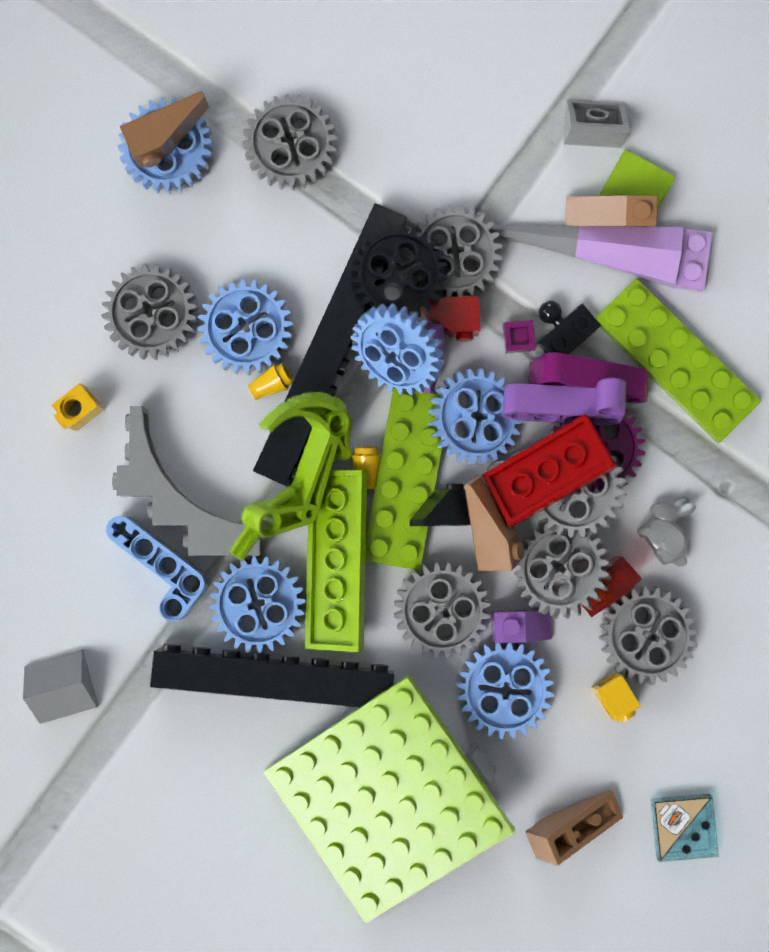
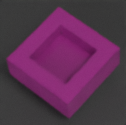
[503,320,536,354]

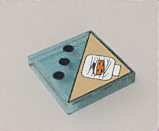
[651,793,719,862]

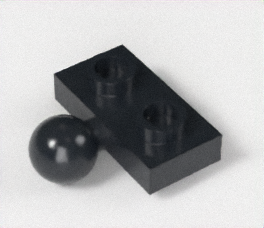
[537,300,602,354]

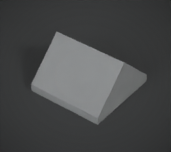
[564,99,630,148]
[23,650,98,724]

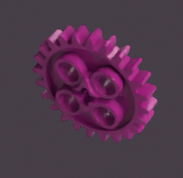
[551,408,646,493]

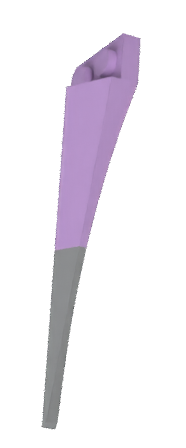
[490,226,713,292]

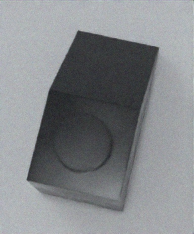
[409,484,471,526]

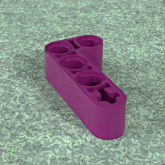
[528,353,649,403]

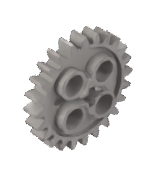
[243,94,337,191]
[408,204,503,297]
[101,264,199,360]
[537,456,627,538]
[514,524,612,619]
[394,561,491,658]
[598,586,698,684]

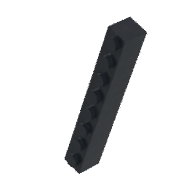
[150,644,394,707]

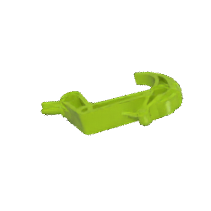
[229,392,353,561]

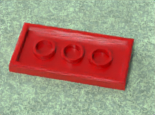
[482,414,617,528]

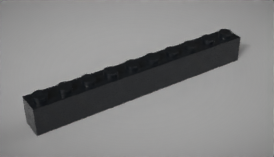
[253,203,410,487]

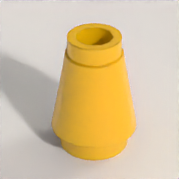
[248,363,293,400]
[352,446,381,489]

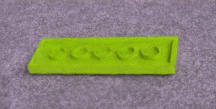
[596,278,762,444]
[366,388,442,571]
[305,470,367,652]

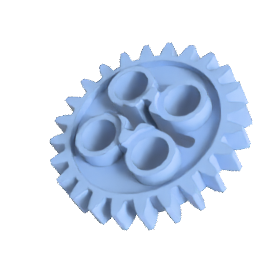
[117,98,214,194]
[197,279,294,375]
[351,304,444,395]
[428,369,523,465]
[209,556,306,653]
[456,643,554,740]

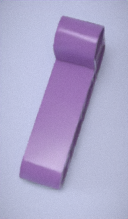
[503,378,626,426]

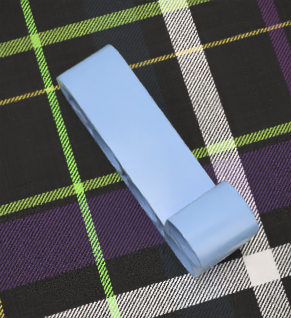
[106,516,209,621]

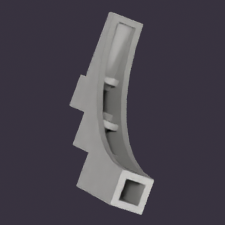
[112,406,263,556]

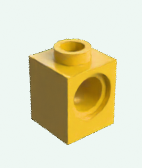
[51,383,105,431]
[591,672,641,722]

